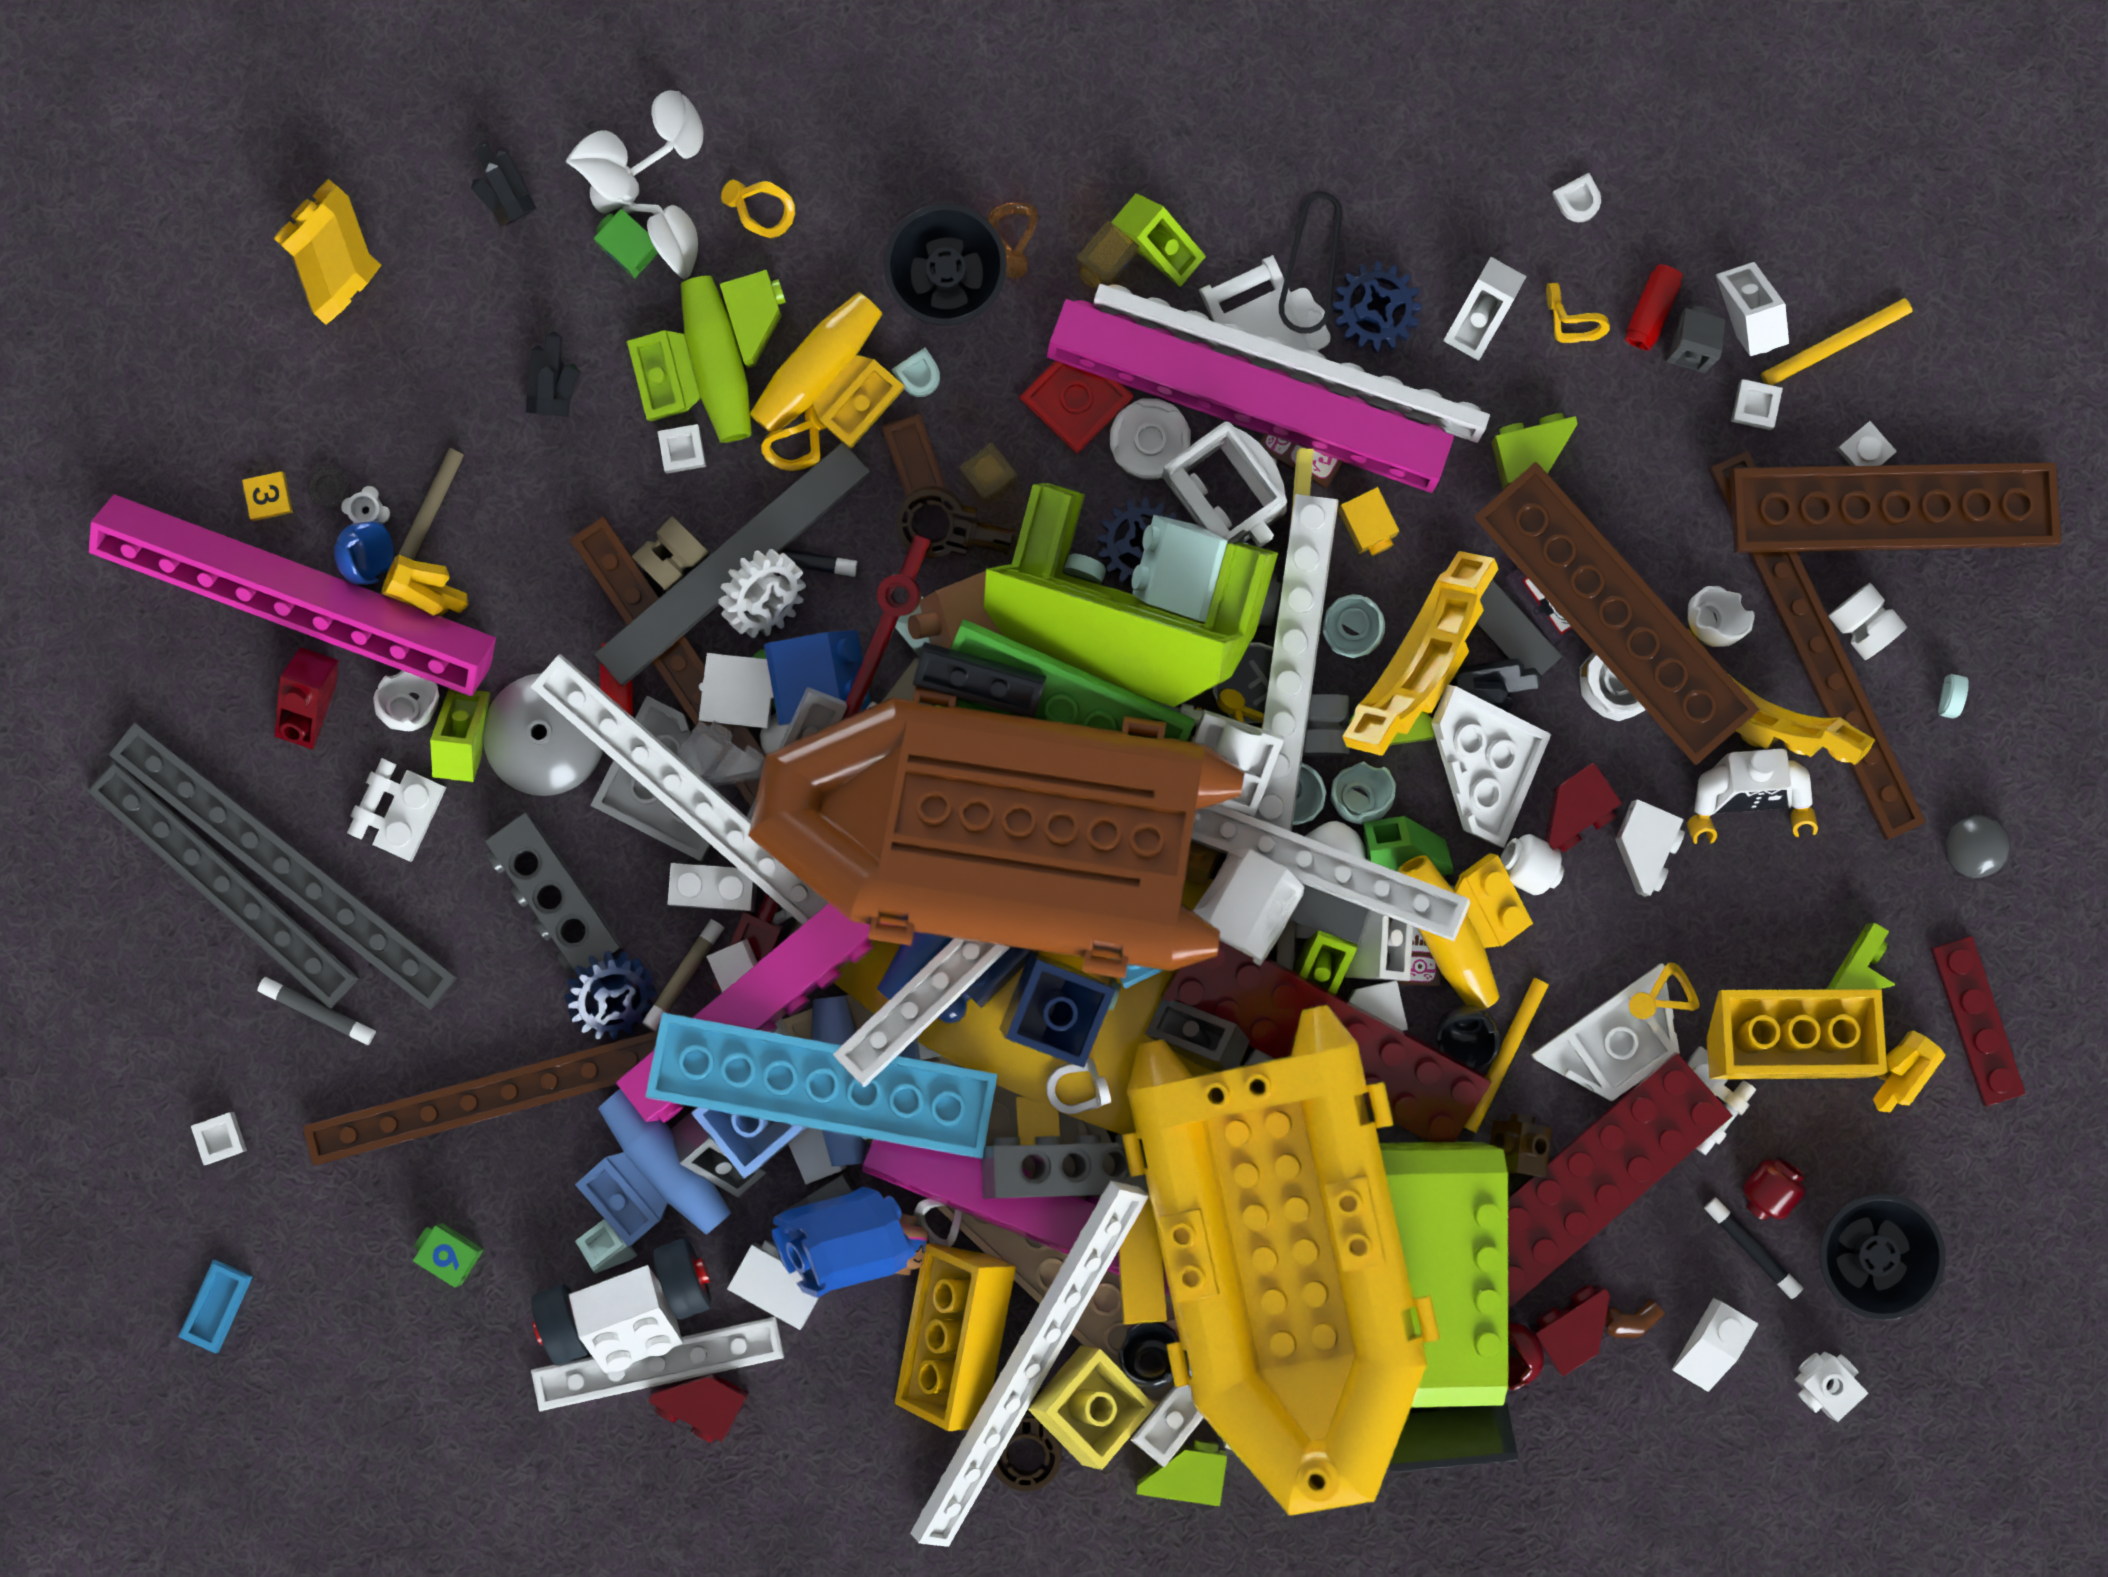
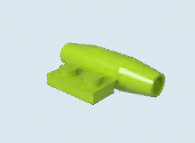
[627,276,752,443]

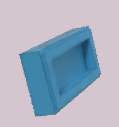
[178,1259,253,1354]

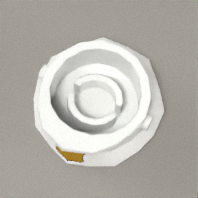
[1580,652,1645,721]

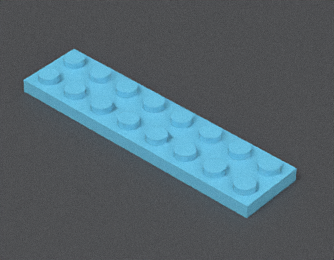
[646,1013,998,1159]

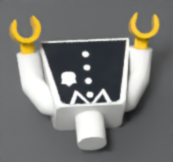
[1687,749,1818,844]

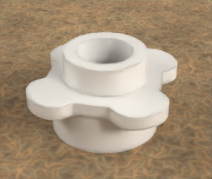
[341,486,390,523]

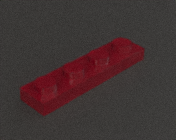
[1930,936,2026,1107]

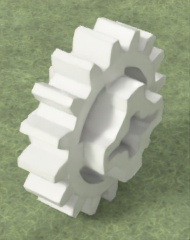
[718,549,806,638]

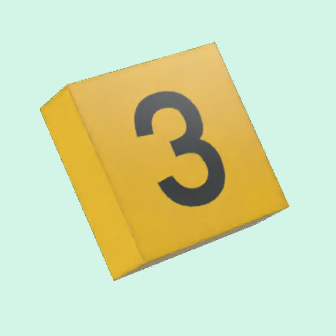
[242,471,293,521]

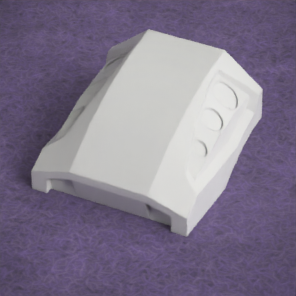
[1193,849,1304,966]

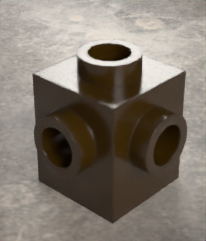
[1490,1114,1552,1177]

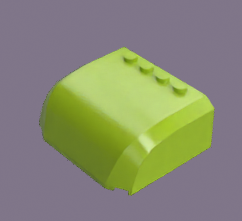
[1379,1142,1508,1407]

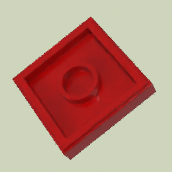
[1019,361,1134,455]

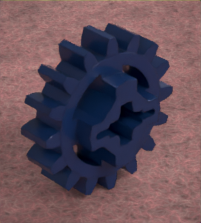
[1332,262,1422,353]
[1097,498,1177,584]
[564,951,657,1040]

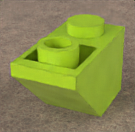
[1491,413,1578,489]

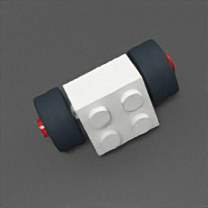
[531,1238,711,1373]

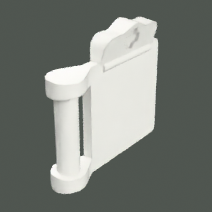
[1199,255,1331,352]

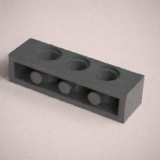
[485,812,625,975]
[981,1135,1149,1199]

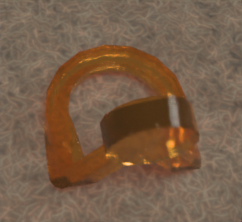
[987,202,1038,279]

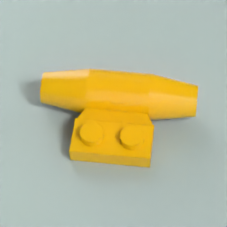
[750,292,905,449]
[1398,853,1533,1009]

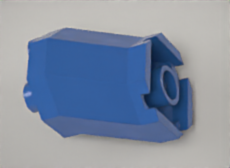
[772,1186,915,1298]

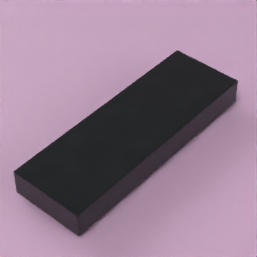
[913,642,1047,718]

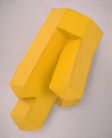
[382,555,469,616]
[1873,1031,1946,1113]

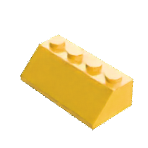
[1707,989,1887,1079]
[894,1243,1016,1431]

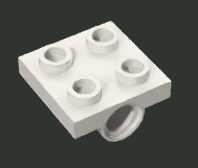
[1192,709,1284,817]

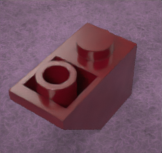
[274,647,339,750]
[1545,762,1622,853]
[1530,1284,1610,1377]
[648,1373,749,1443]

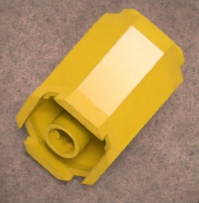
[273,179,381,325]

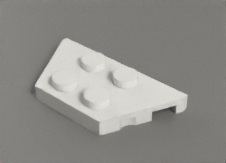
[1530,963,1680,1101]

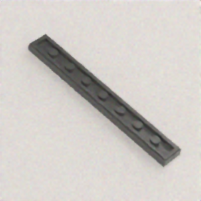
[594,442,870,687]
[87,760,360,1009]

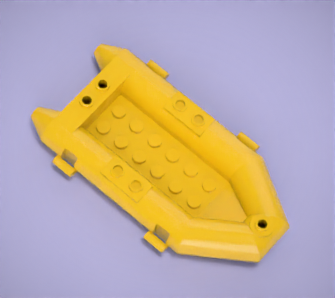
[1122,1005,1440,1515]

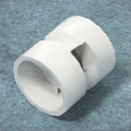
[1828,582,1907,660]

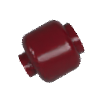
[1742,1157,1806,1221]

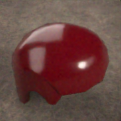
[1508,1322,1544,1390]

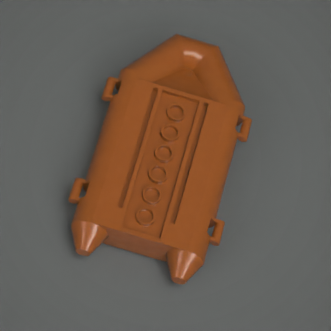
[748,686,1245,978]

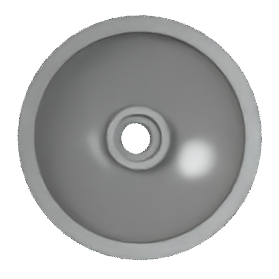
[483,673,603,796]

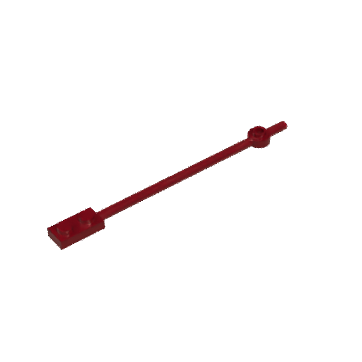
[712,534,931,991]

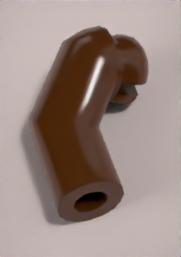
[1604,1299,1665,1338]

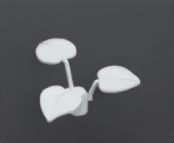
[566,90,703,279]

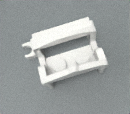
[1162,422,1287,547]

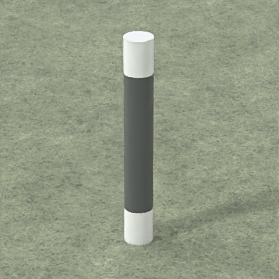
[257,977,376,1045]

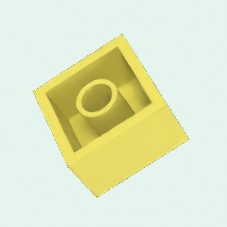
[1028,1346,1156,1470]

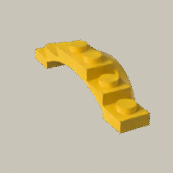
[1342,551,1498,756]
[1689,630,1875,765]

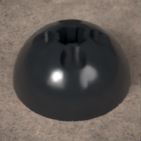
[884,204,1007,326]
[1819,1194,1946,1320]

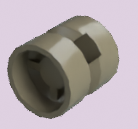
[631,516,710,592]

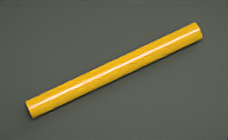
[1760,298,1912,386]
[1464,978,1549,1133]

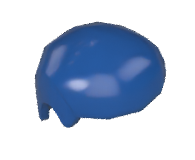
[334,521,394,585]

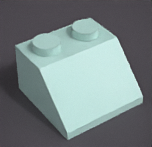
[1132,515,1228,622]

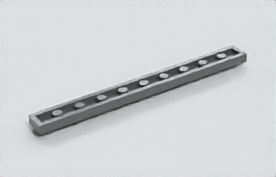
[109,722,458,1010]

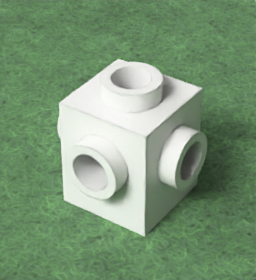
[1794,1351,1868,1422]

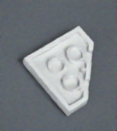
[1431,685,1551,848]

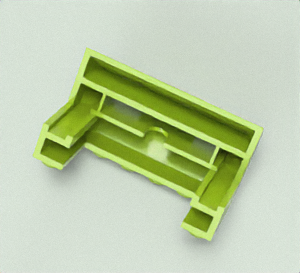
[983,483,1278,707]

